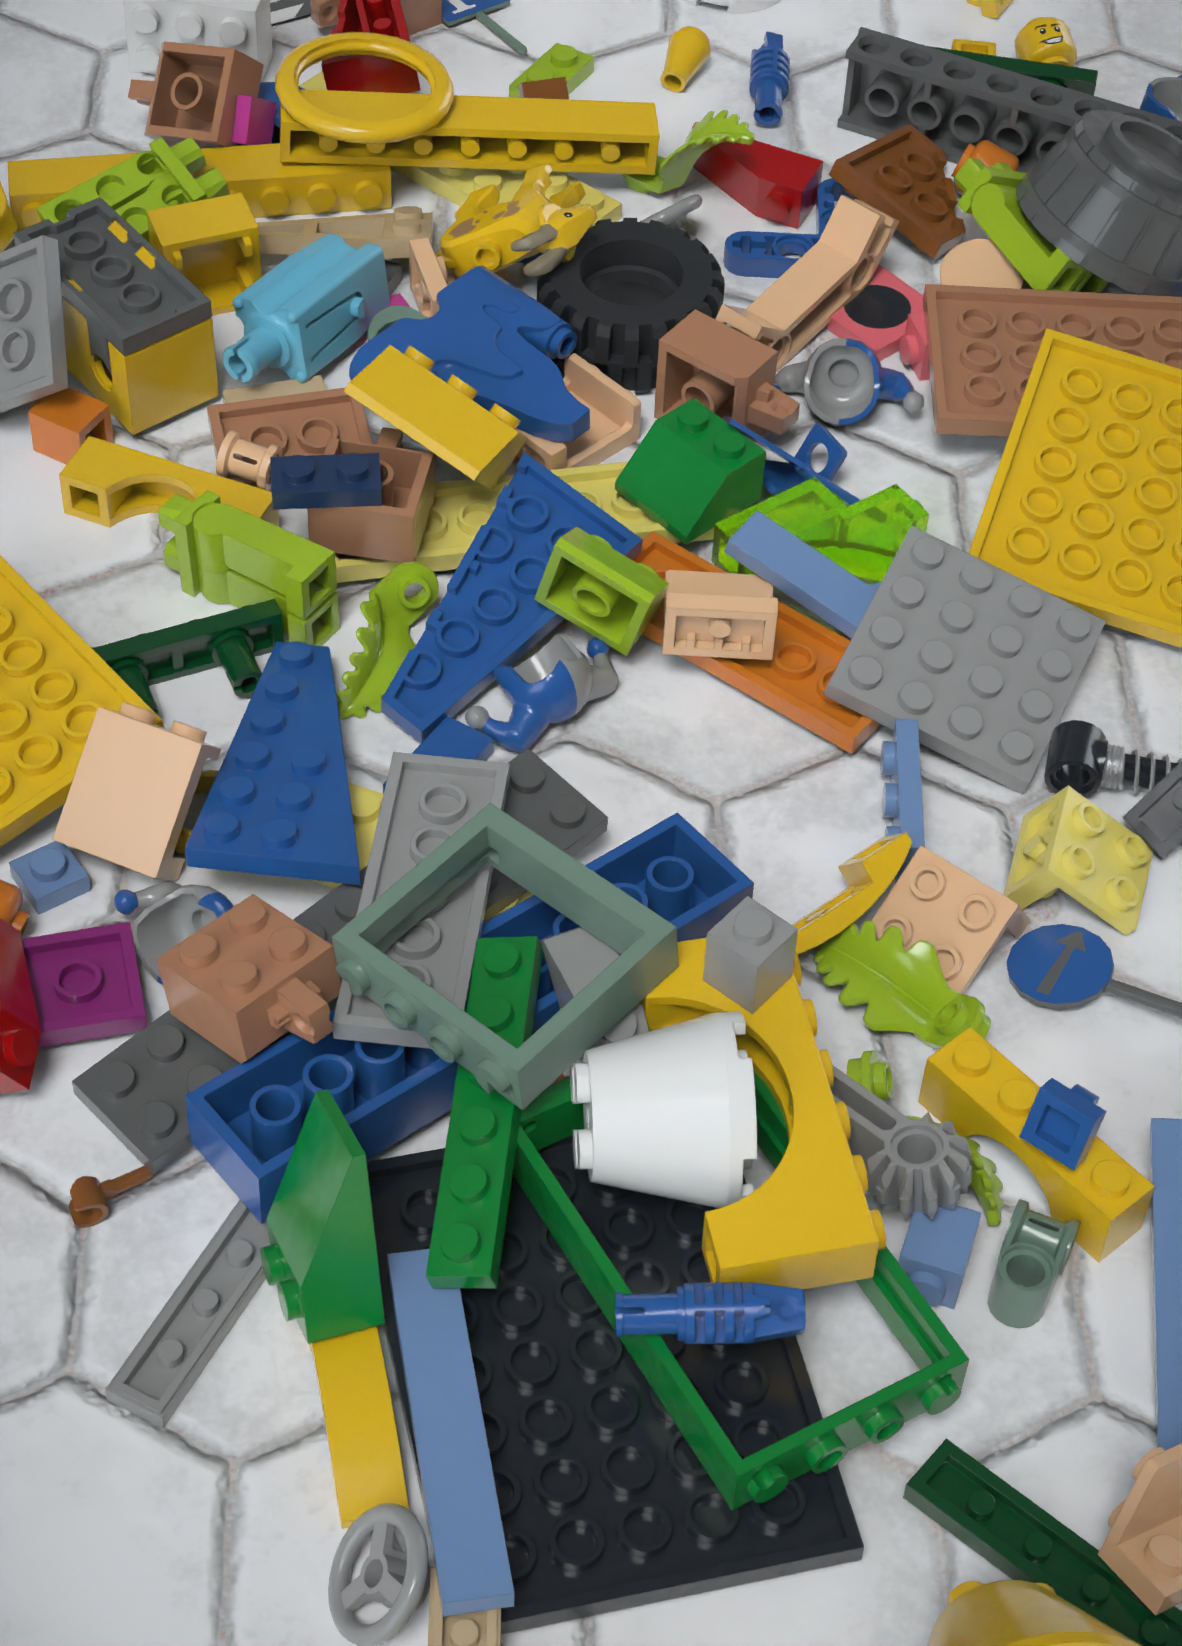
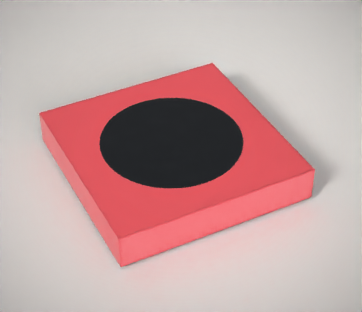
[825,264,924,361]

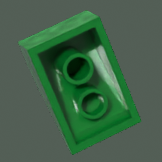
[260,1089,385,1344]

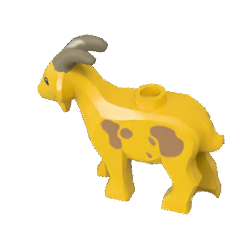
[435,163,597,278]

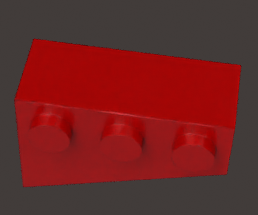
[321,0,421,93]

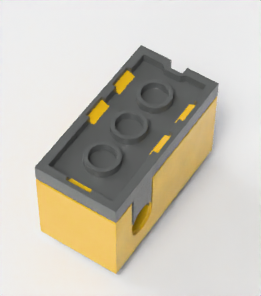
[13,197,219,435]

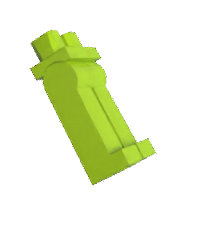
[37,137,230,243]
[954,158,1109,293]
[158,490,340,646]

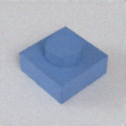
[9,841,91,915]

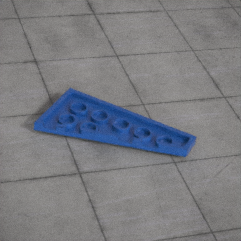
[381,452,643,743]

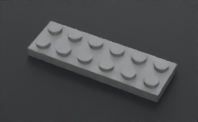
[333,752,510,1049]

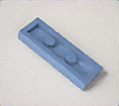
[880,719,925,883]

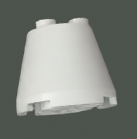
[570,1012,757,1208]

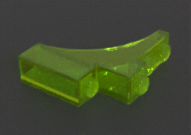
[711,477,929,585]

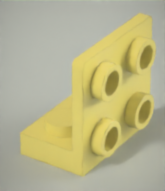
[1004,786,1153,935]

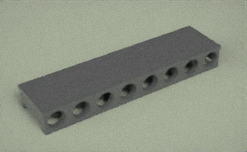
[837,27,1182,173]

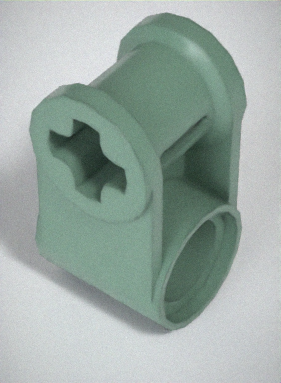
[987,1199,1081,1328]

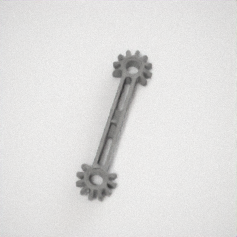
[830,1065,972,1221]

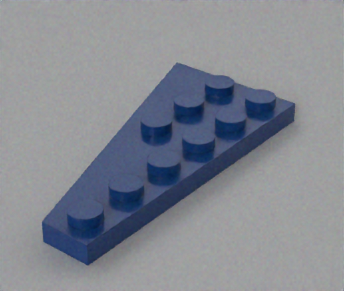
[185,641,361,885]

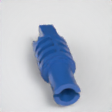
[749,31,790,127]
[615,1282,806,1344]

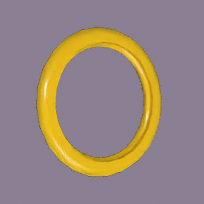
[275,32,454,144]

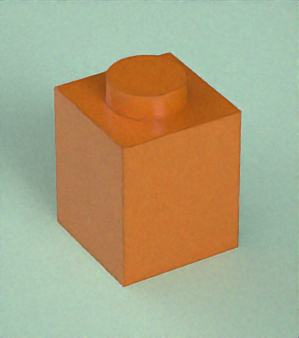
[28,387,114,465]

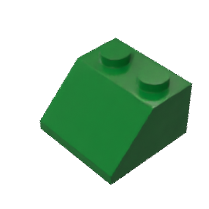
[615,398,766,544]

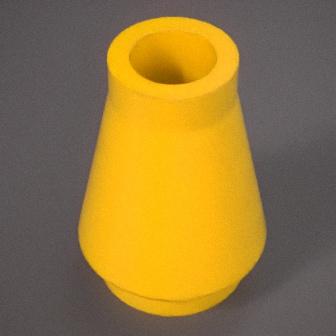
[660,26,710,92]

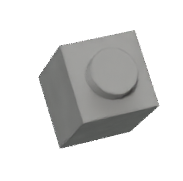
[703,896,798,1014]

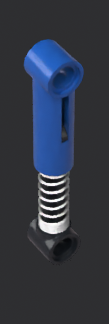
[1044,720,1182,797]

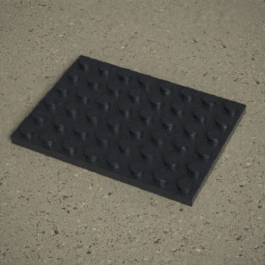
[367,1135,864,1635]

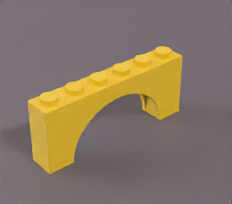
[641,937,886,1290]

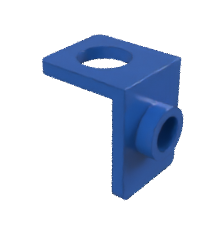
[763,424,847,501]

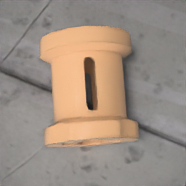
[216,430,283,491]

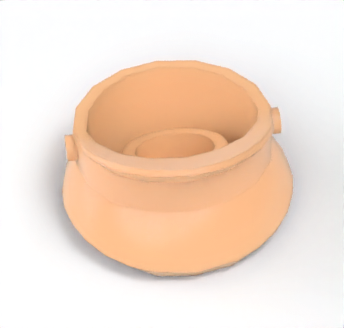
[940,238,1024,289]

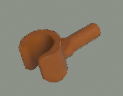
[69,1166,153,1228]

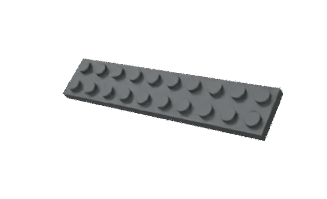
[72,748,608,1175]

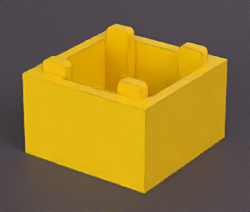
[146,192,262,316]

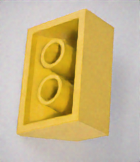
[344,345,527,490]

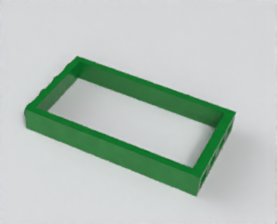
[513,1071,970,1510]

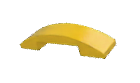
[792,832,912,954]
[309,1326,409,1529]

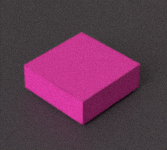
[232,95,277,145]

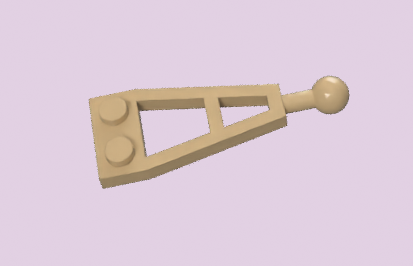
[257,206,433,258]

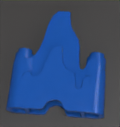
[349,266,590,442]

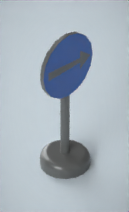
[1007,924,1182,1018]

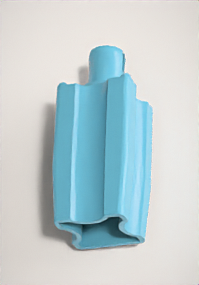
[223,233,390,383]

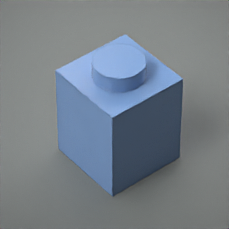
[898,1205,982,1309]

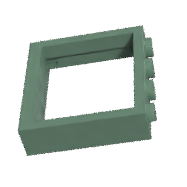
[332,803,678,1110]

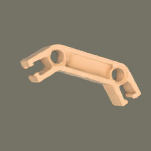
[716,195,900,372]

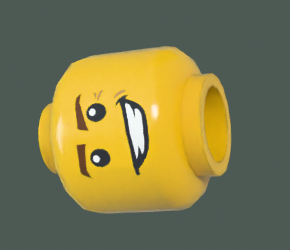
[1014,17,1077,67]

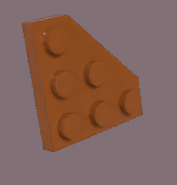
[829,124,966,259]

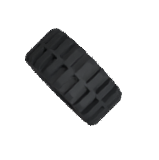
[537,218,725,395]

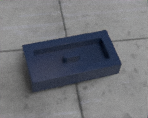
[270,453,382,510]

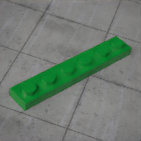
[425,936,543,1289]

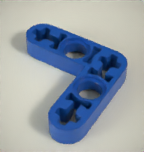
[723,178,859,278]

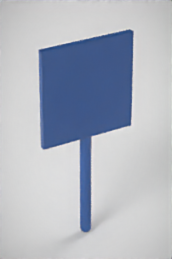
[723,417,883,521]

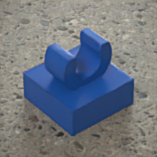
[1019,1078,1107,1171]

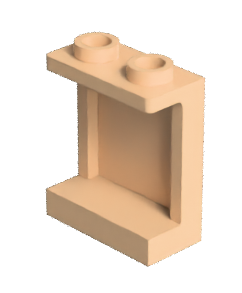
[511,353,641,470]
[52,702,221,881]

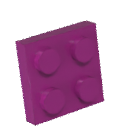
[21,922,147,1048]

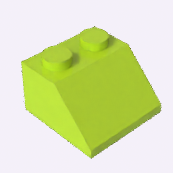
[534,526,670,656]

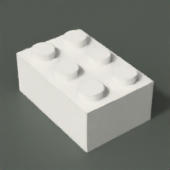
[123,0,273,82]

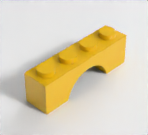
[59,436,279,528]
[918,1027,1155,1263]

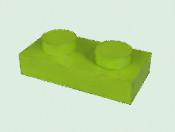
[509,43,594,98]

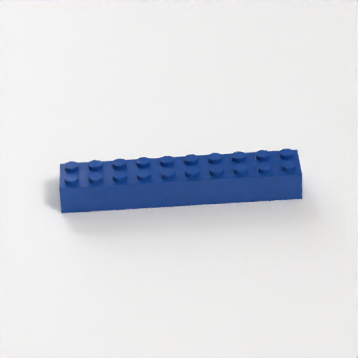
[185,812,754,1224]

